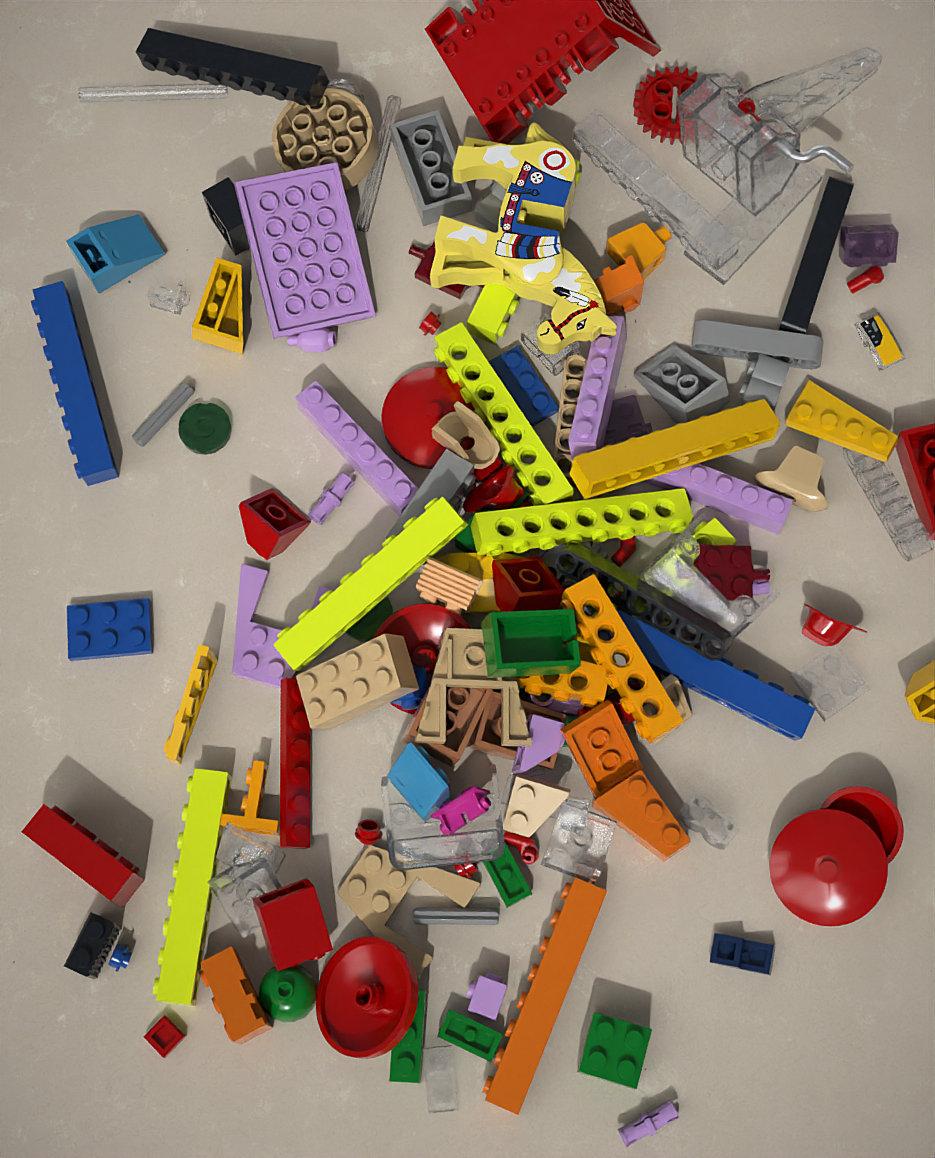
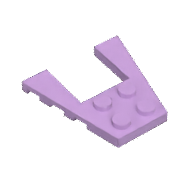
[232,564,335,689]

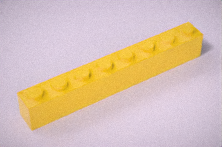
[570,399,781,499]

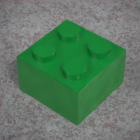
[577,1012,652,1090]

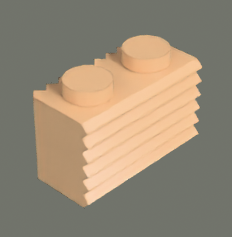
[416,557,482,615]

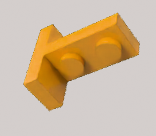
[220,760,280,836]

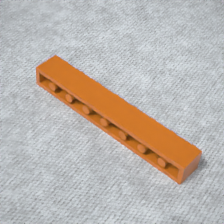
[482,877,607,1115]

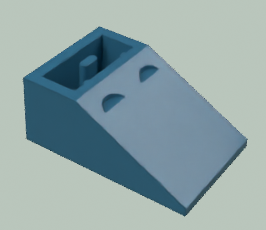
[66,215,165,293]
[387,742,451,822]

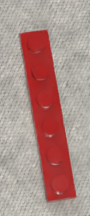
[280,678,310,849]

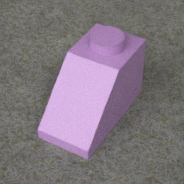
[512,714,565,774]

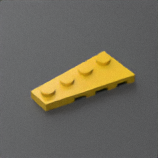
[786,380,898,463]
[164,644,218,765]

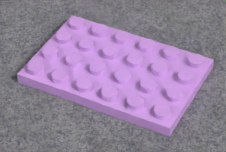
[234,162,376,339]

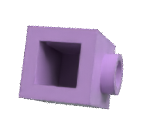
[466,973,507,1021]

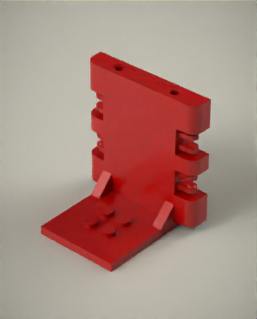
[425,0,661,145]

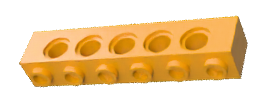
[561,574,684,744]
[438,630,608,708]

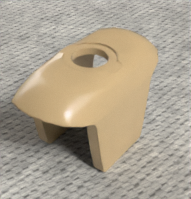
[432,401,500,469]
[754,446,828,512]

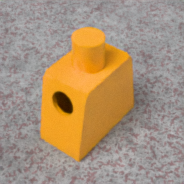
[606,223,671,280]

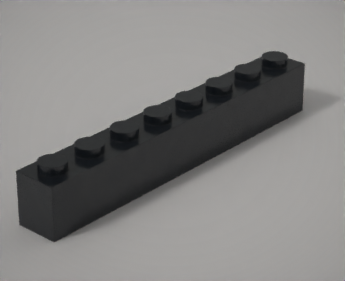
[136,28,329,107]

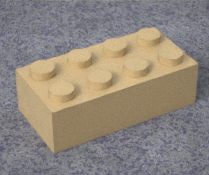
[296,634,419,729]

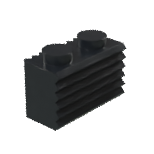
[64,912,122,979]

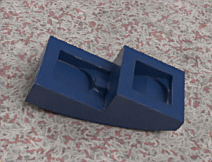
[710,933,775,976]

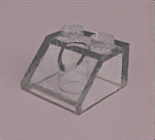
[540,802,617,885]
[216,822,286,888]
[208,857,282,938]

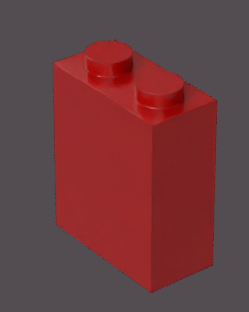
[252,878,333,971]

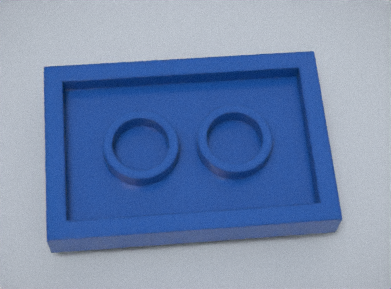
[473,346,559,438]
[67,598,153,661]

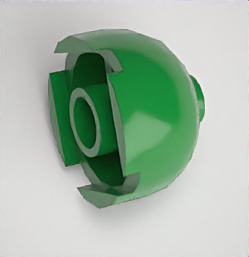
[259,965,317,1023]

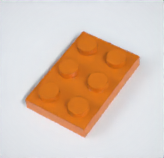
[560,700,645,799]

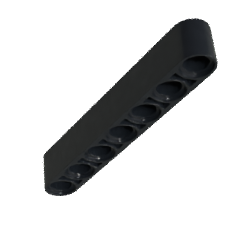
[779,176,854,334]
[554,543,733,661]

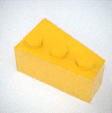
[192,257,243,355]

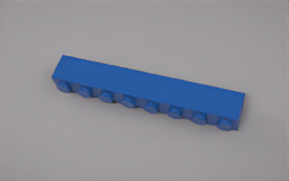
[31,281,119,486]
[598,607,816,741]

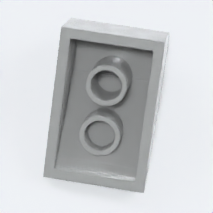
[634,344,730,423]

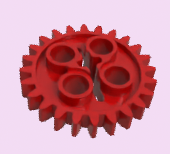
[633,66,716,145]

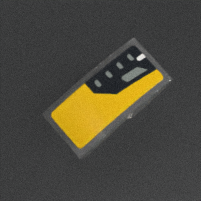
[854,312,906,371]

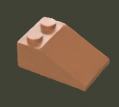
[401,686,493,767]
[466,691,568,770]

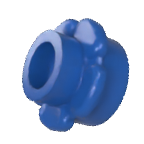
[108,943,133,972]

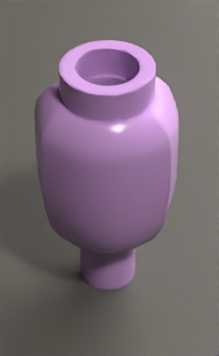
[287,327,337,352]

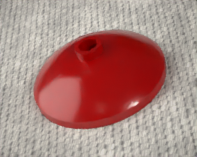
[820,786,904,864]

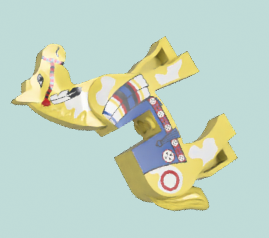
[430,122,617,354]

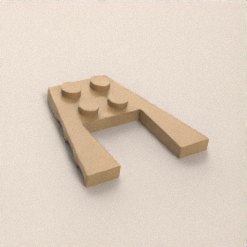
[415,628,532,747]
[337,845,481,981]

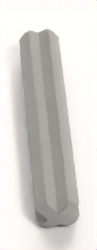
[132,382,194,447]
[413,908,499,925]

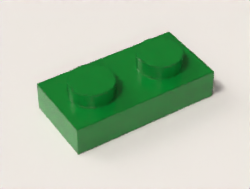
[480,843,532,908]
[437,1009,503,1062]

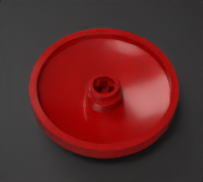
[381,367,487,469]
[373,603,472,715]
[769,808,888,927]
[316,937,418,1059]

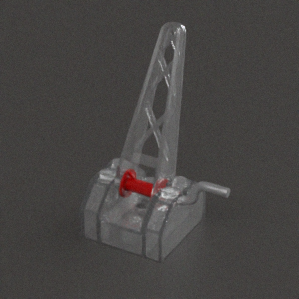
[677,48,882,217]

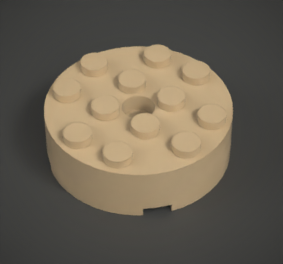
[272,88,379,191]

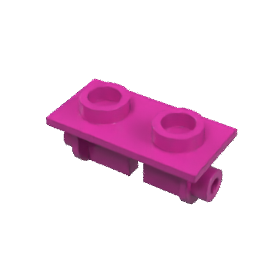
[431,786,491,835]

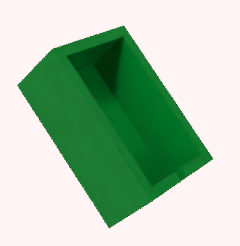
[481,609,581,678]

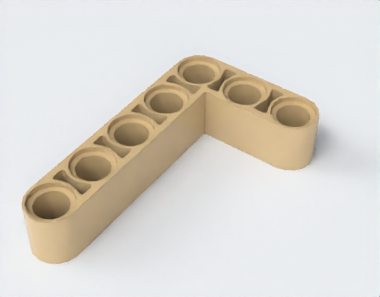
[553,354,627,491]

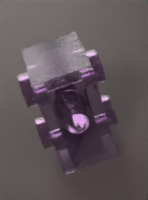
[839,224,899,267]

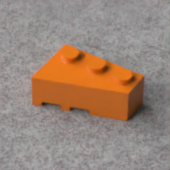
[593,255,644,316]
[592,770,691,862]
[199,946,273,1044]

